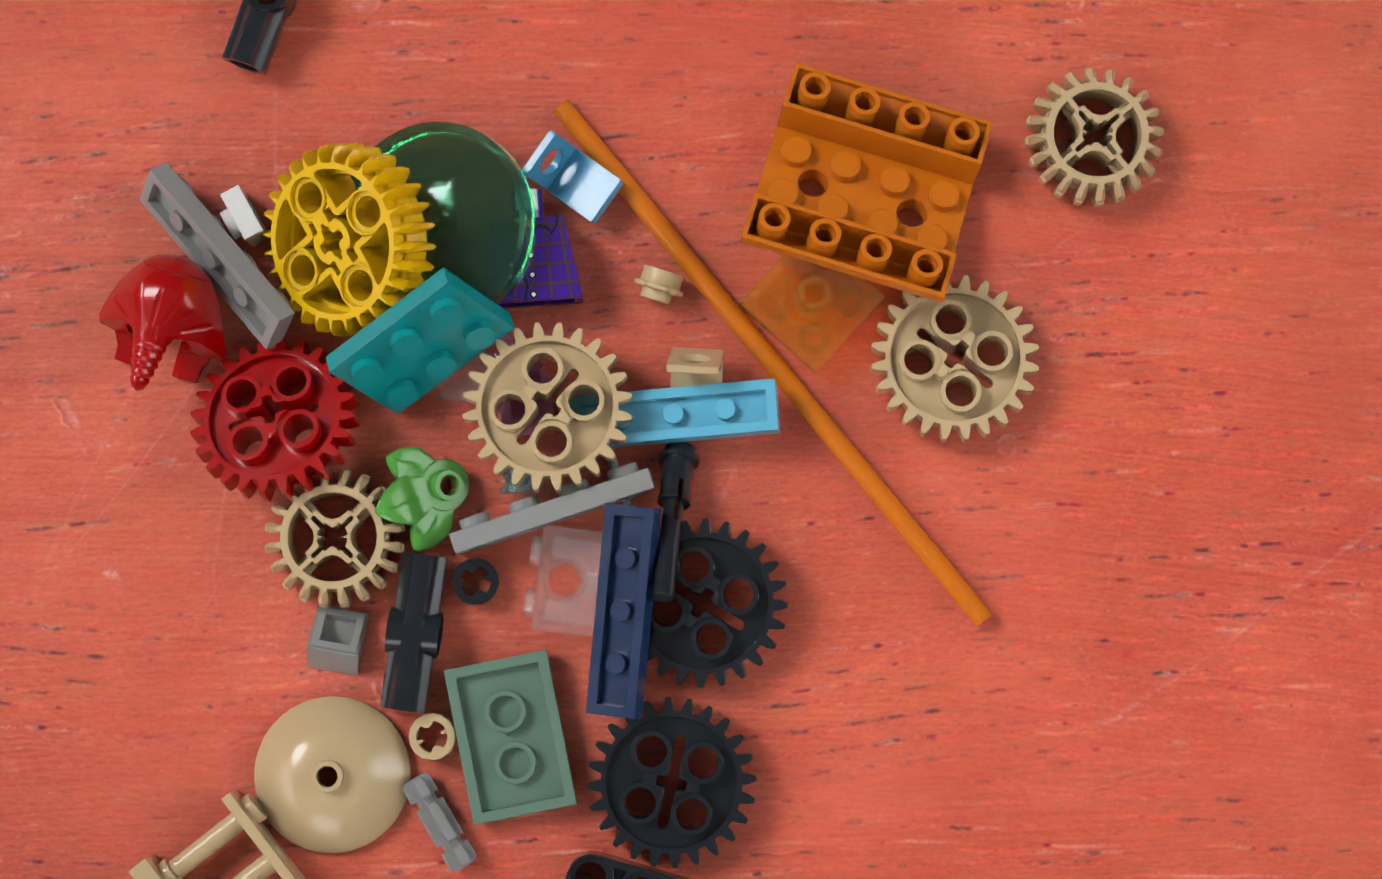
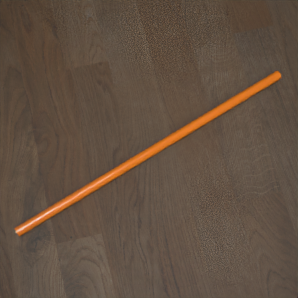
[553,99,992,627]

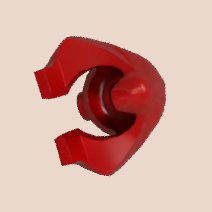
[99,254,226,391]

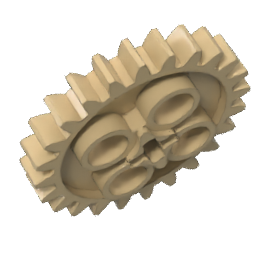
[871,275,1039,443]
[462,322,633,493]

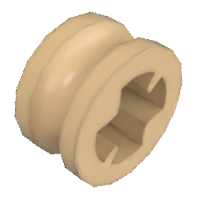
[408,713,457,760]

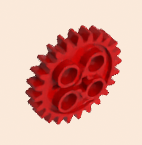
[190,337,360,502]

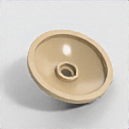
[254,696,411,853]

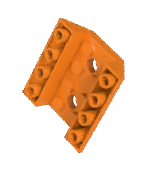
[740,63,993,303]

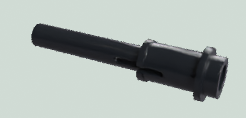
[652,442,700,602]

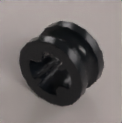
[452,558,499,605]

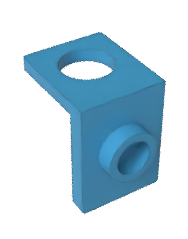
[521,130,624,224]

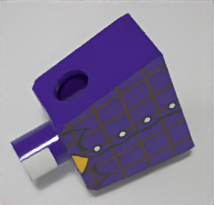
[483,189,583,309]

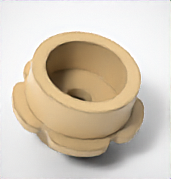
[634,264,684,305]

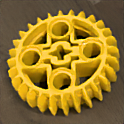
[262,143,437,337]

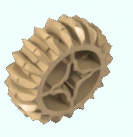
[1024,68,1164,207]
[265,468,406,608]

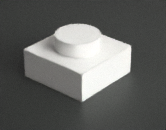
[220,185,269,247]

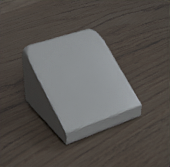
[306,604,369,675]

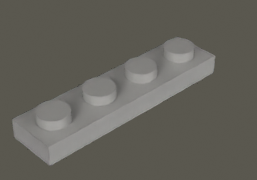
[139,162,295,349]
[449,463,657,555]

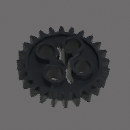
[647,518,788,688]
[587,697,757,868]

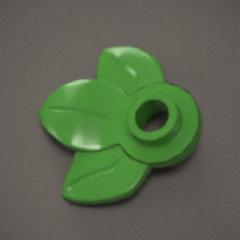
[375,447,469,551]

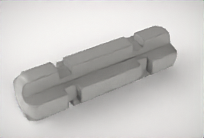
[403,773,476,872]

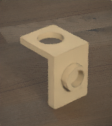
[666,347,724,388]

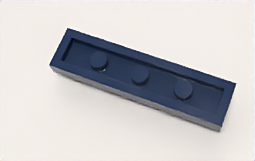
[586,503,662,719]

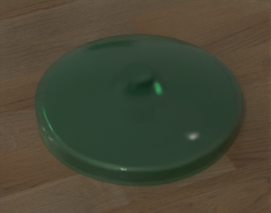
[351,122,535,304]

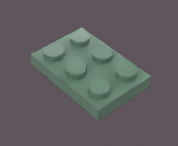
[444,650,577,825]

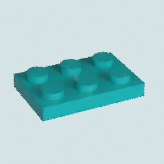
[326,267,515,414]

